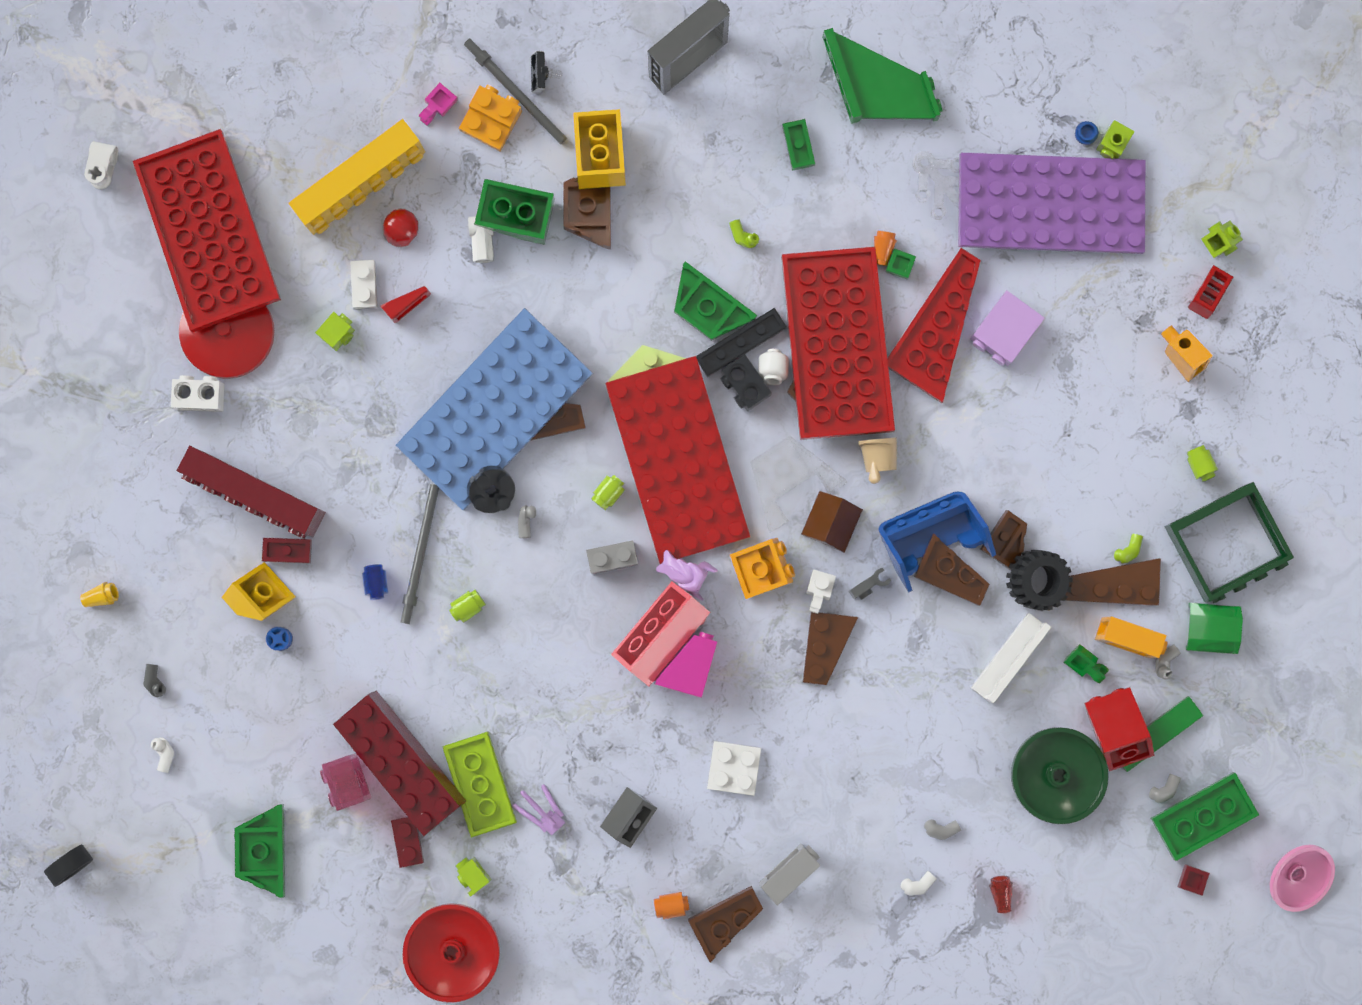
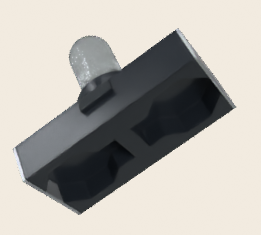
[531,51,563,94]

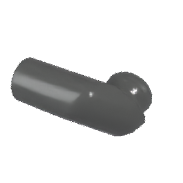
[143,664,166,697]

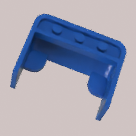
[879,491,996,593]

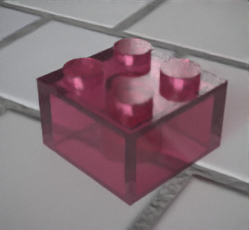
[320,753,372,811]

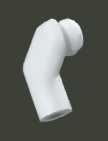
[151,737,174,773]
[901,871,937,896]

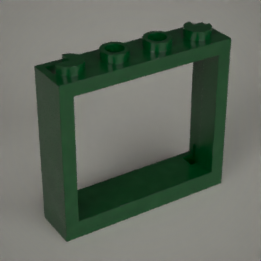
[1164,482,1294,604]

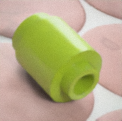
[1187,445,1218,482]
[591,475,625,511]
[449,589,486,623]

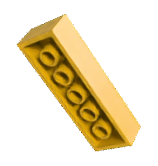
[288,119,425,235]

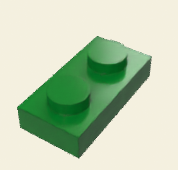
[782,119,815,171]

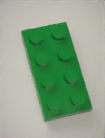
[1150,772,1259,861]

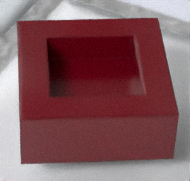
[1177,864,1210,896]

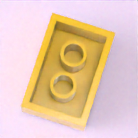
[573,109,626,189]

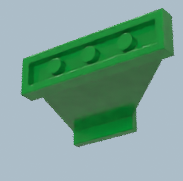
[822,28,942,124]

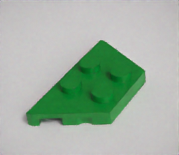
[674,261,757,341]
[234,804,285,898]

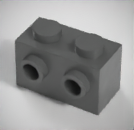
[600,787,657,848]

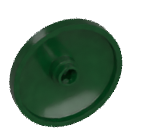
[1011,727,1109,824]

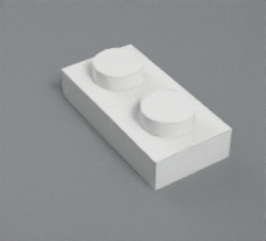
[350,260,377,309]

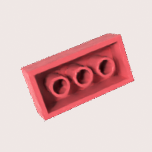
[611,582,711,687]

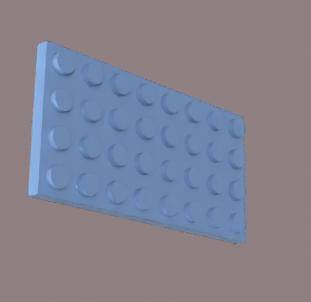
[395,308,594,510]

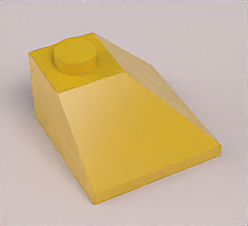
[221,562,296,621]

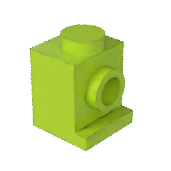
[455,857,492,897]

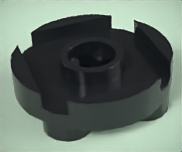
[467,466,515,513]

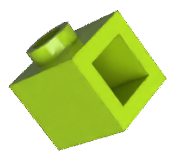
[1096,120,1135,159]
[315,311,355,351]

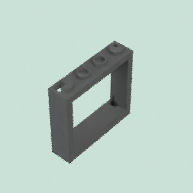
[647,0,730,95]

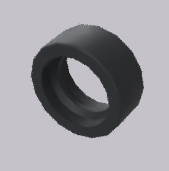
[44,844,93,887]

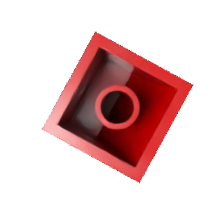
[1084,687,1155,771]

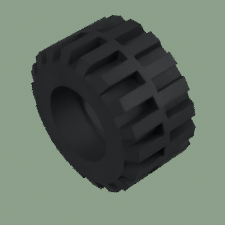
[1006,550,1073,611]

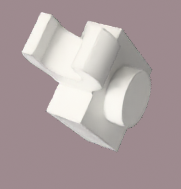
[806,569,836,614]

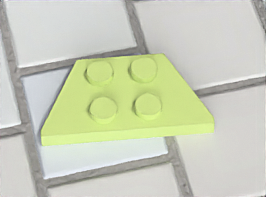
[608,345,686,382]

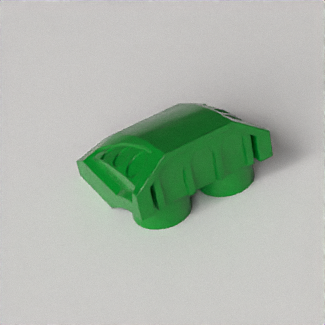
[1186,603,1243,654]

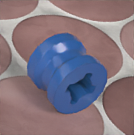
[266,627,293,651]

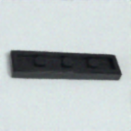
[696,308,787,377]

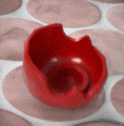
[383,208,418,247]

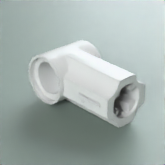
[468,216,494,263]

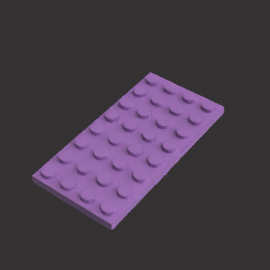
[958,152,1146,254]

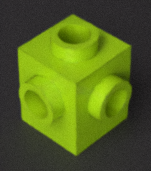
[1201,220,1243,258]

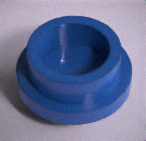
[1075,121,1099,145]

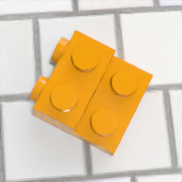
[459,85,522,152]
[730,538,795,599]

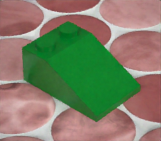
[474,179,555,245]

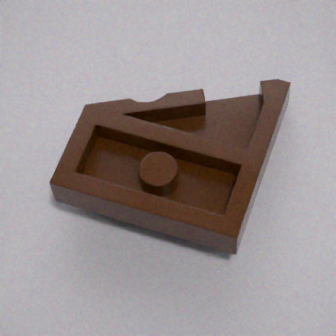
[980,510,1027,571]

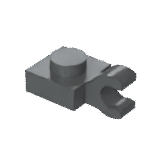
[848,568,891,600]

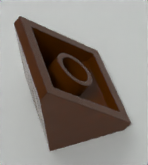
[801,491,863,553]

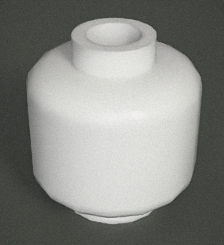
[758,349,789,385]

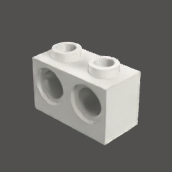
[171,376,225,412]

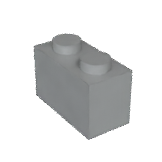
[586,540,638,574]

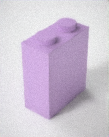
[970,290,1045,366]

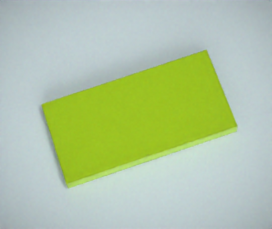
[442,732,517,838]

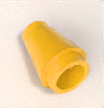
[80,582,119,608]

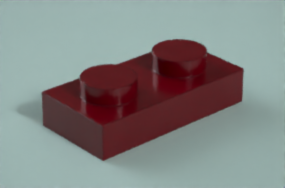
[262,538,312,563]
[391,817,424,868]

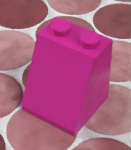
[655,632,717,698]

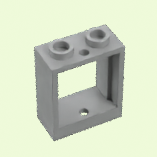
[759,844,820,906]

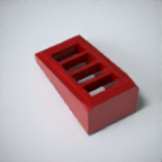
[1188,265,1234,319]
[381,286,431,323]

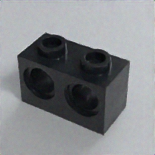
[720,354,772,411]

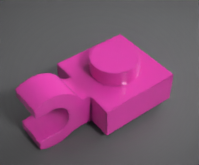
[419,82,458,126]

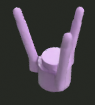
[512,785,565,835]

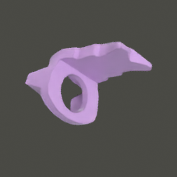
[656,550,718,601]

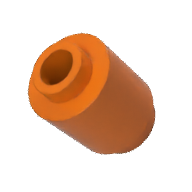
[654,892,690,920]

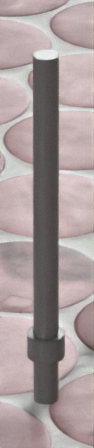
[464,38,567,144]
[400,484,439,624]

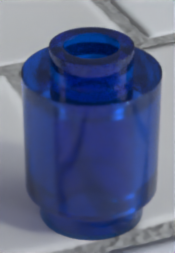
[362,564,388,600]

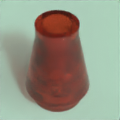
[989,876,1013,913]

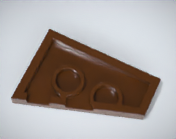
[803,612,858,685]
[688,886,763,963]

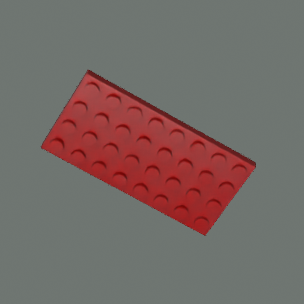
[133,129,281,333]
[781,247,895,440]
[605,356,750,564]

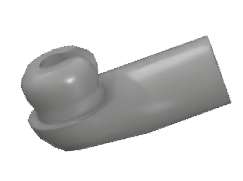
[518,505,536,538]
[1155,644,1181,679]
[1149,774,1181,803]
[924,819,961,840]

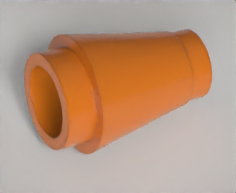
[874,231,897,266]

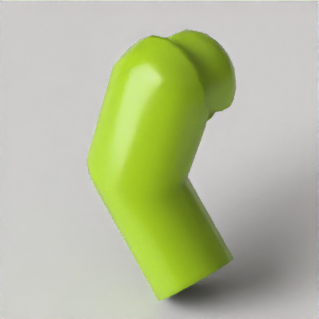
[729,219,759,248]
[1114,534,1143,563]

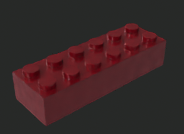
[176,445,326,539]
[333,690,466,836]

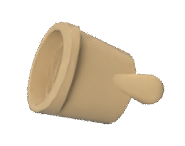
[858,437,897,484]

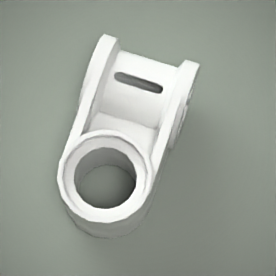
[84,141,118,189]

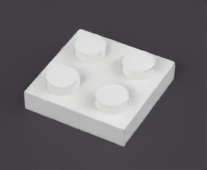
[707,741,761,796]

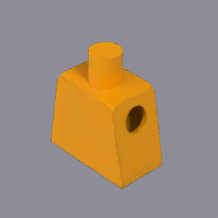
[1161,325,1213,382]

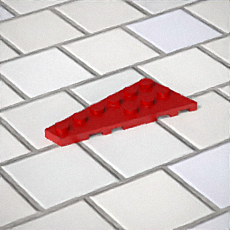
[887,248,981,403]

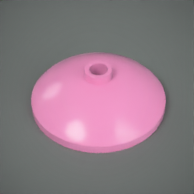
[1270,845,1335,912]

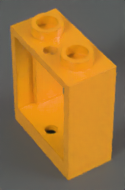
[1095,616,1168,658]

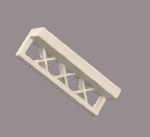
[971,613,1051,703]

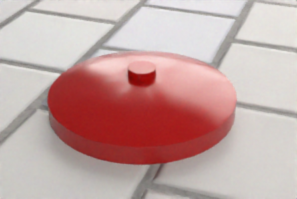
[179,306,275,379]
[402,903,500,1003]

